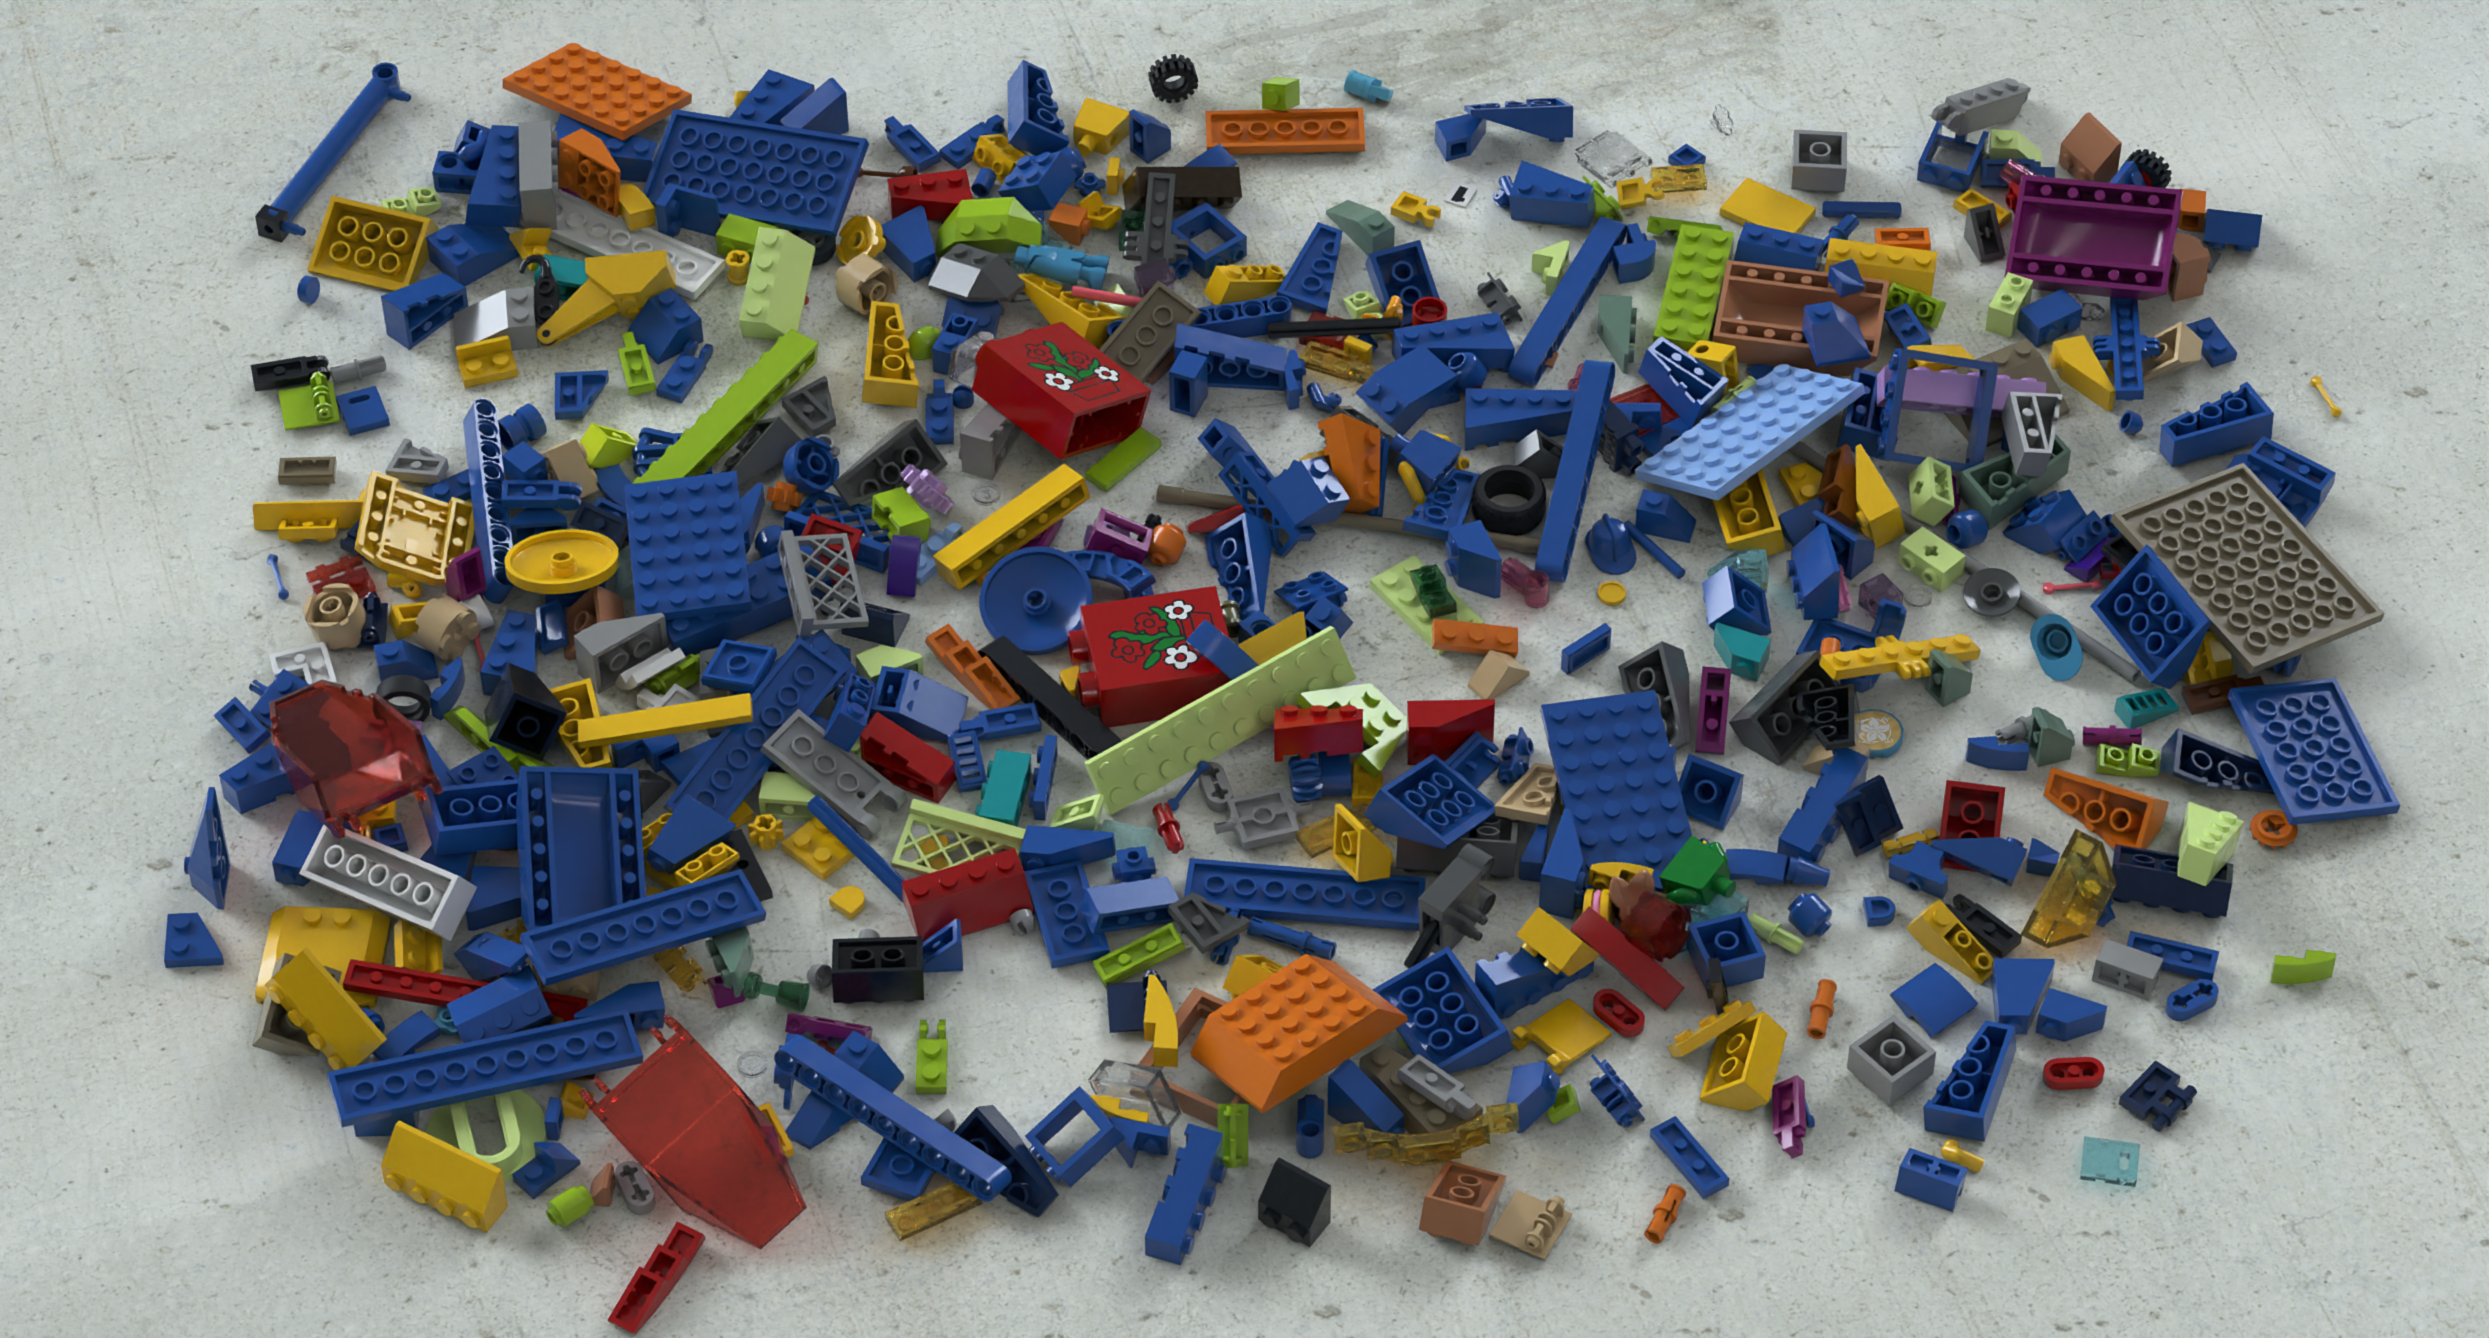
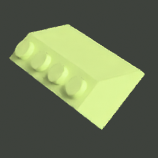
[739,227,816,340]

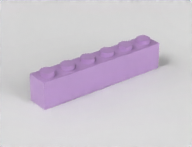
[1877,365,2046,419]

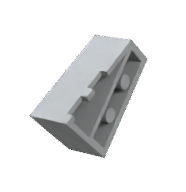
[2001,392,2063,477]
[959,403,1022,480]

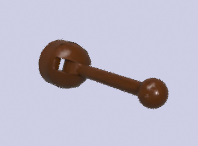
[858,166,918,178]

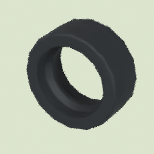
[375,675,431,722]

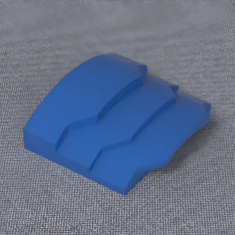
[2225,436,2336,528]

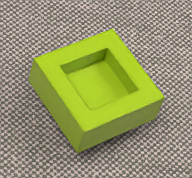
[1547,1083,1581,1124]

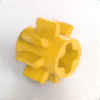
[748,814,784,850]

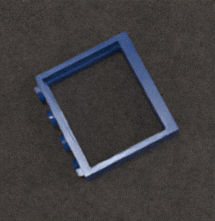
[1876,348,1999,472]

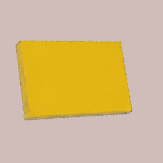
[1719,178,1816,234]

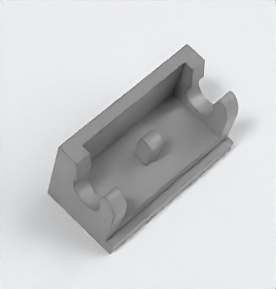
[2092,939,2163,1001]

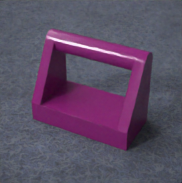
[1086,508,1153,565]

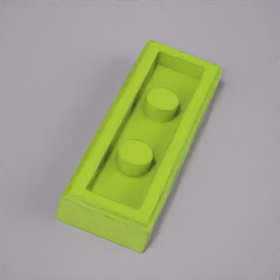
[1085,427,1161,492]
[1092,922,1186,989]

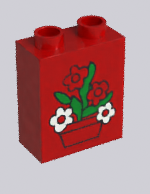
[971,322,1152,460]
[1067,586,1231,728]

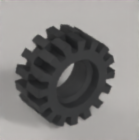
[1148,54,1198,103]

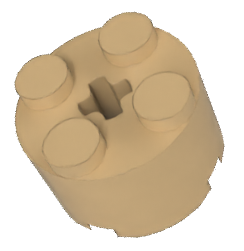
[835,253,898,317]
[303,583,367,649]
[413,594,481,661]

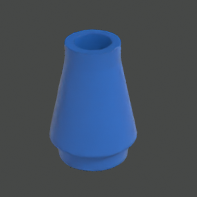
[1786,855,1830,887]

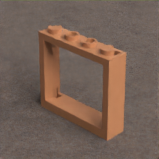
[1133,988,1250,1128]

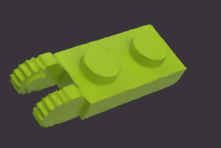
[916,1019,948,1094]

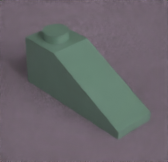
[1326,200,1395,256]

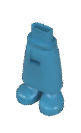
[1013,245,1110,290]

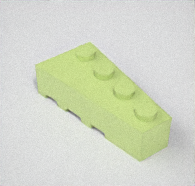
[2177,801,2244,886]

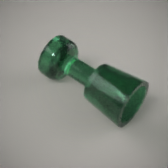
[743,971,810,1012]

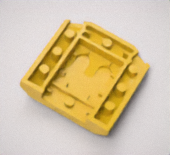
[354,470,475,586]
[255,906,392,1009]

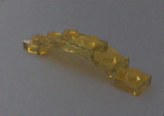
[1333,1102,1519,1166]

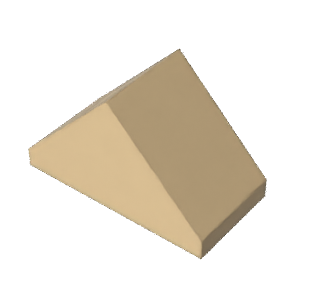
[1468,650,1530,699]

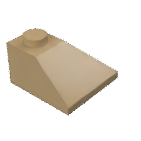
[2142,321,2203,383]

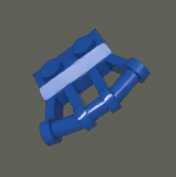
[632,427,712,477]

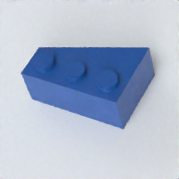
[381,272,469,350]
[1638,336,1729,429]
[480,610,538,696]

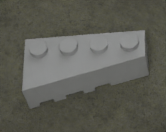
[518,120,559,230]

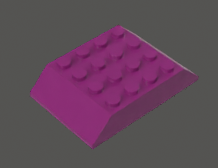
[2004,175,2183,300]

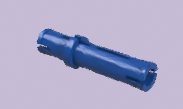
[1247,916,1337,960]

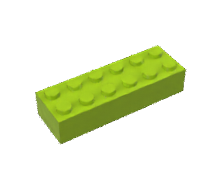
[1653,224,1735,351]

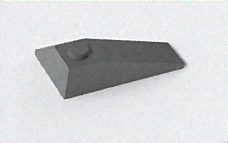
[720,417,802,486]
[1618,641,1690,750]

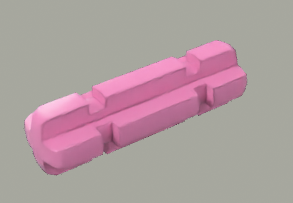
[1838,564,1851,612]

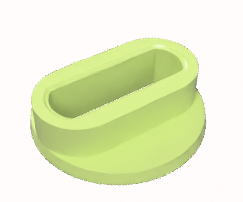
[426,1090,548,1183]

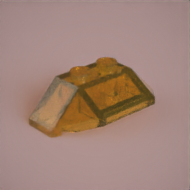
[2020,829,2117,949]

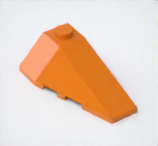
[2043,767,2169,849]

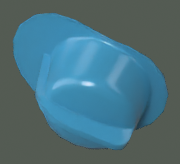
[2030,614,2083,681]

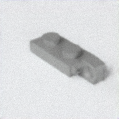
[1397,1054,1477,1121]

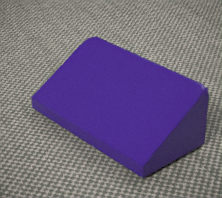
[2064,537,2113,583]

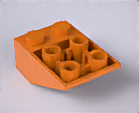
[557,128,621,218]

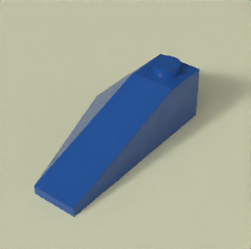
[184,787,231,909]

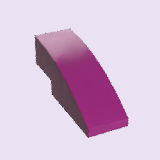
[446,547,487,602]

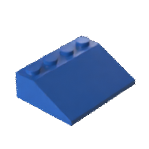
[2090,544,2211,689]
[1363,754,1495,849]
[1372,946,1513,1074]

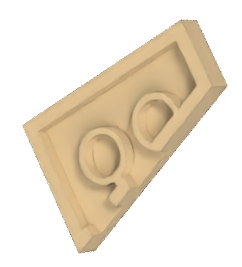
[1494,763,1559,825]

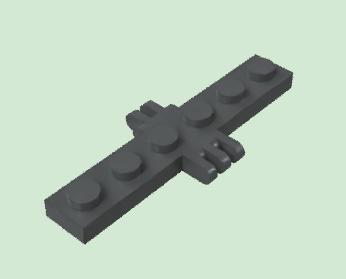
[1123,172,1189,298]

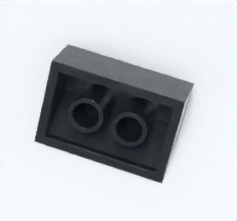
[832,936,924,1004]

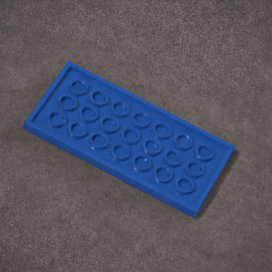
[643,109,869,237]
[1540,690,1692,908]

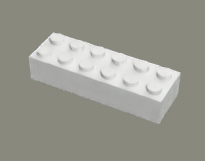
[299,821,477,941]

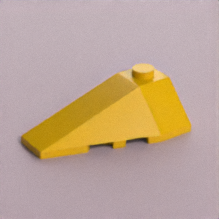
[1017,273,1126,349]

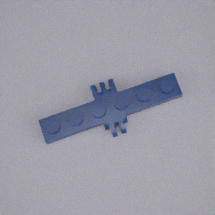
[2093,297,2160,401]

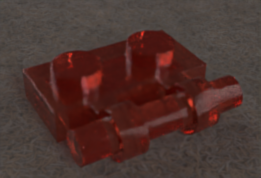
[305,554,377,599]

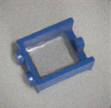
[1917,121,1989,193]

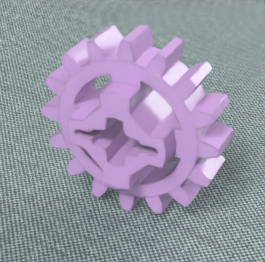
[900,464,954,514]

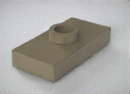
[278,456,337,485]

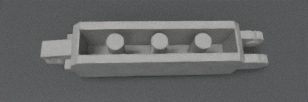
[1931,78,2031,136]

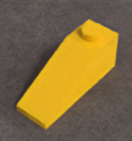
[2049,335,2115,411]

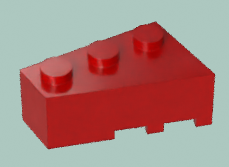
[887,169,973,224]

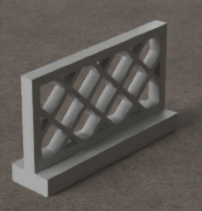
[778,530,869,637]

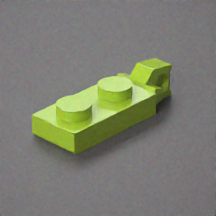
[1647,216,1723,236]
[618,331,656,396]

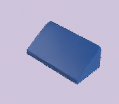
[1778,497,1825,547]

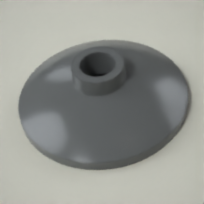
[1963,568,2021,617]

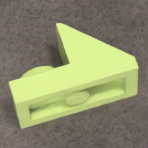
[1531,240,1570,296]
[1049,793,1104,831]

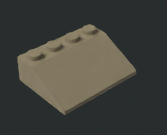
[1944,339,2070,447]

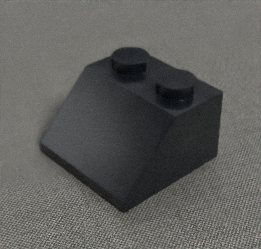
[1258,1157,1331,1247]

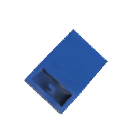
[870,666,968,741]

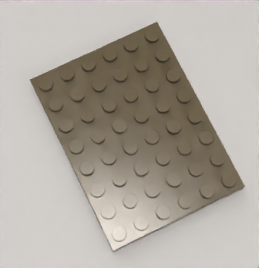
[2111,463,2385,675]

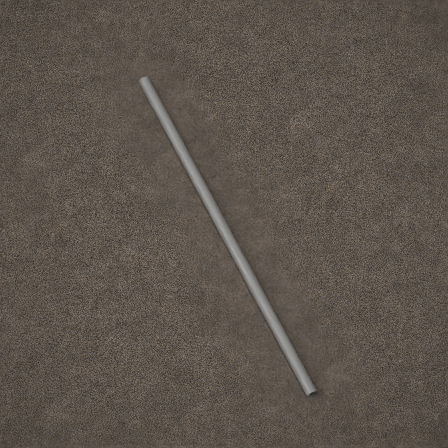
[1788,441,2141,682]

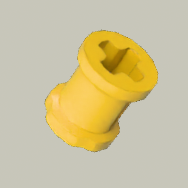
[725,250,750,286]

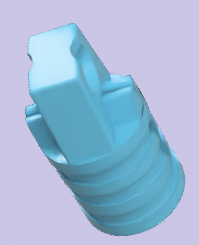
[1344,70,1394,102]

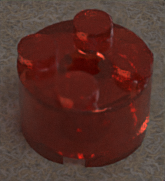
[1621,891,1691,962]

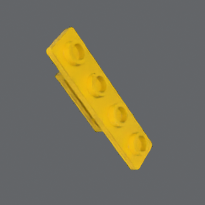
[253,500,364,543]

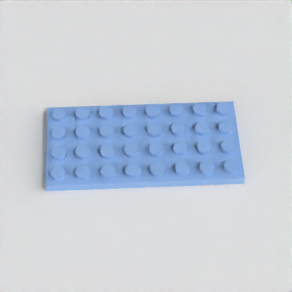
[1635,364,1865,501]

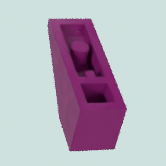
[1695,666,1731,755]

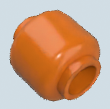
[1147,523,1186,567]

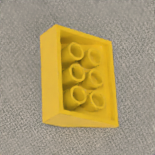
[307,195,439,291]

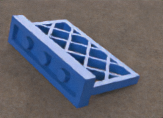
[784,491,892,574]

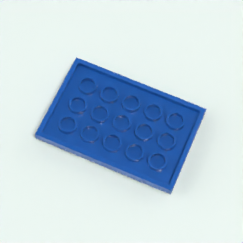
[624,471,752,620]
[2227,678,2401,825]

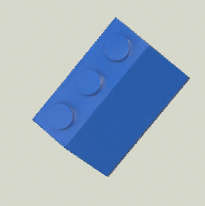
[1734,222,1824,271]
[1786,523,1840,620]
[447,965,554,1043]

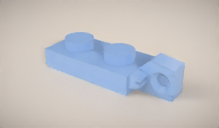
[917,521,963,586]

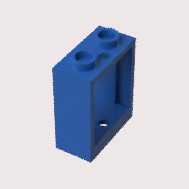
[1171,202,1247,279]
[1025,1086,1125,1187]

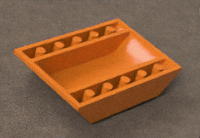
[1190,954,1408,1114]

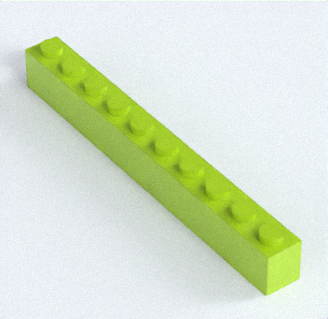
[633,329,819,484]

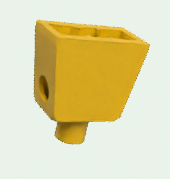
[1073,97,1130,156]
[1684,340,1740,399]

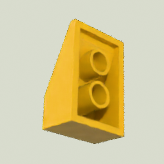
[1856,444,1906,549]

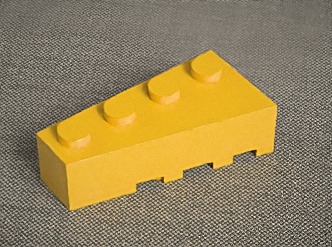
[862,301,919,408]
[549,678,614,768]

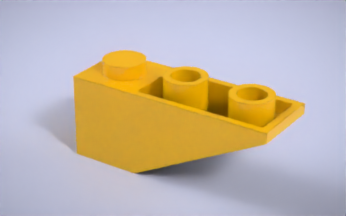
[1204,264,1286,305]
[1905,899,1994,984]

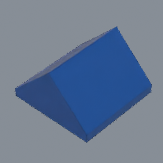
[1679,754,1744,830]

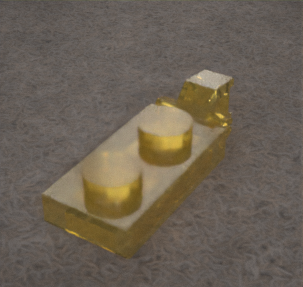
[1299,341,1374,384]

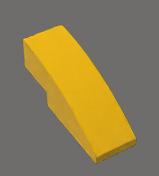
[618,183,655,231]
[1144,974,1178,1067]

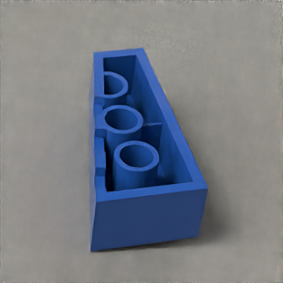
[1175,323,1287,391]
[1465,388,1576,451]
[1777,747,1868,863]
[1923,1021,2016,1142]
[1145,1123,1227,1265]

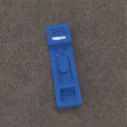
[1185,619,1259,681]

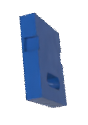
[336,386,390,436]

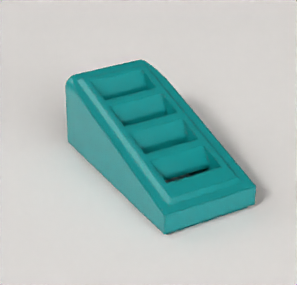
[2114,688,2179,729]

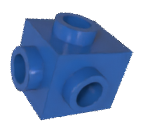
[1112,846,1156,883]

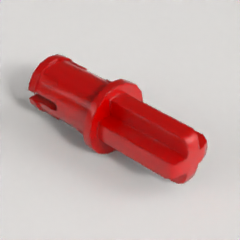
[1152,803,1184,854]

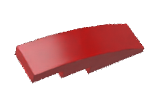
[1570,906,1685,1011]
[608,1222,706,1335]

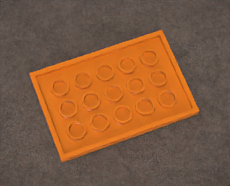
[503,43,692,140]

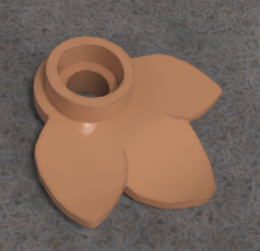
[1609,869,1666,928]

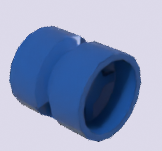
[498,403,547,451]

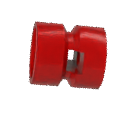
[1412,297,1447,326]

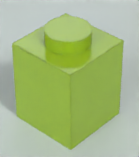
[1262,77,1300,111]

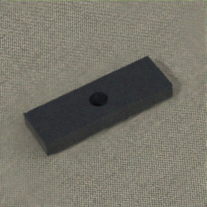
[724,829,773,902]

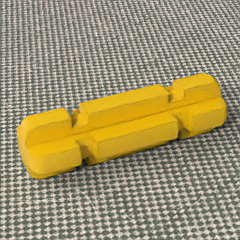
[1882,828,1939,858]

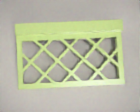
[891,798,1026,875]

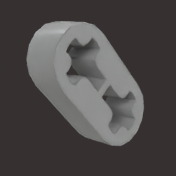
[1198,762,1233,812]
[615,1161,656,1215]

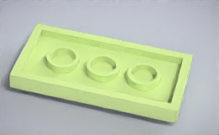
[1370,555,1484,655]

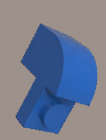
[1612,223,1656,284]
[611,734,680,773]

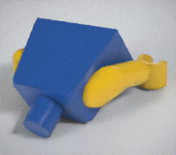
[1390,430,1470,512]

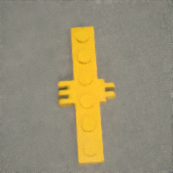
[1819,634,1981,680]

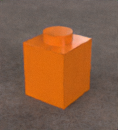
[2178,188,2206,233]
[1048,202,1091,246]

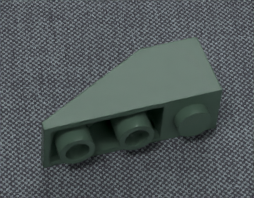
[1597,295,1637,374]
[705,926,754,998]

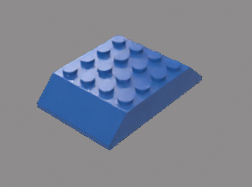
[516,766,646,931]

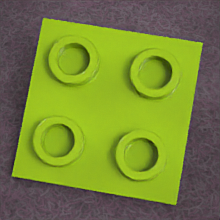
[278,372,340,431]

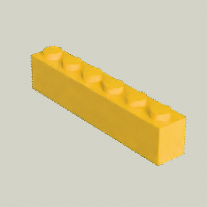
[933,464,1091,590]

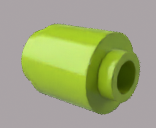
[546,1185,594,1228]

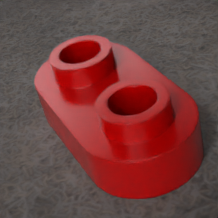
[1593,989,1645,1037]
[2042,1057,2105,1090]

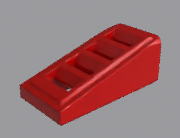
[1186,505,1243,533]

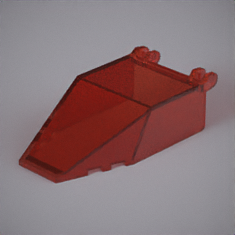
[269,679,443,839]
[578,1014,807,1250]

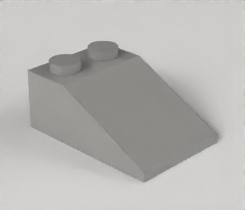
[454,287,538,351]
[574,613,668,694]

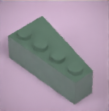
[1959,433,2071,530]

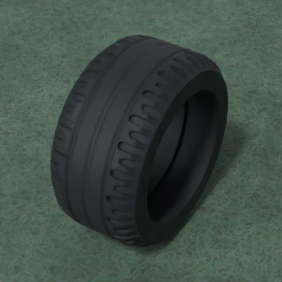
[1472,465,1546,536]

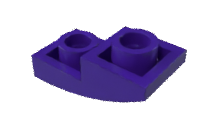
[886,535,921,597]

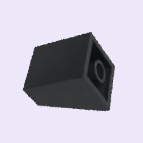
[484,663,567,761]

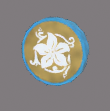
[1857,709,1904,759]

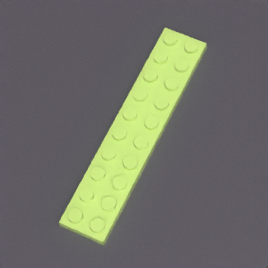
[1084,626,1356,815]

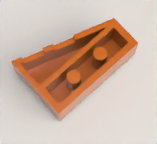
[1318,413,1380,514]

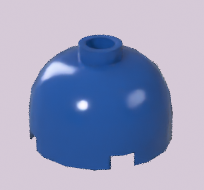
[783,437,839,495]

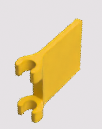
[1511,998,1612,1076]

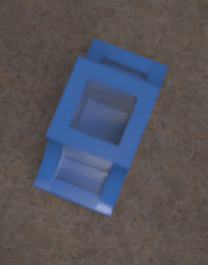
[1889,841,1948,899]

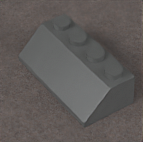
[1728,650,1840,765]

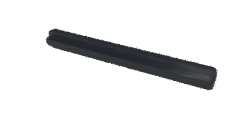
[1267,317,1401,339]

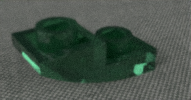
[1409,564,1457,619]

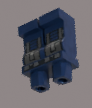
[1598,400,1644,476]

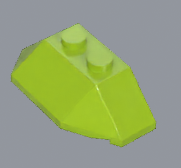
[936,197,1042,257]

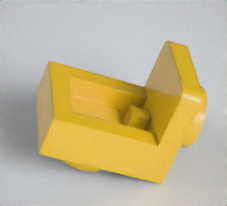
[1077,191,1125,230]

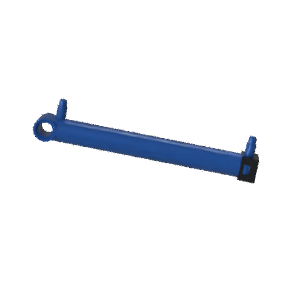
[255,62,411,243]

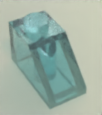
[1707,549,1769,593]

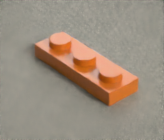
[1432,619,1518,658]

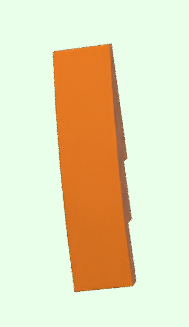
[925,623,1021,710]

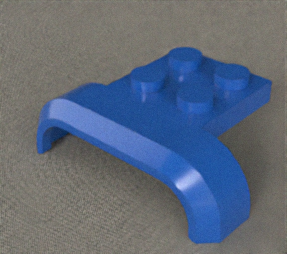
[1796,597,1907,693]

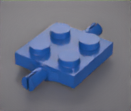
[249,668,330,736]

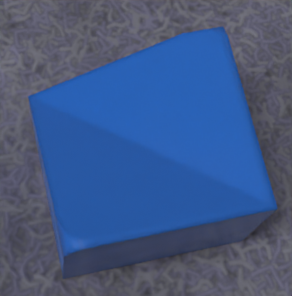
[1828,259,1865,298]
[2026,838,2060,878]

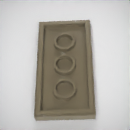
[1099,280,1201,384]

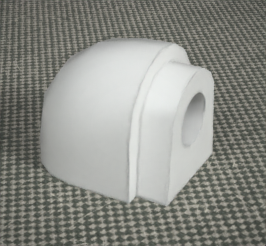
[459,594,495,630]

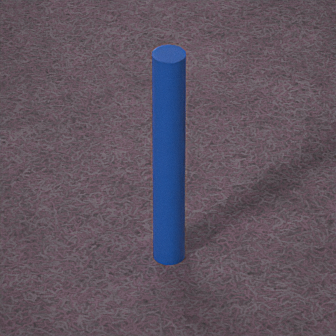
[1624,520,1686,579]

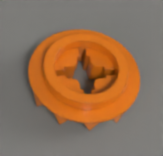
[2249,810,2298,850]

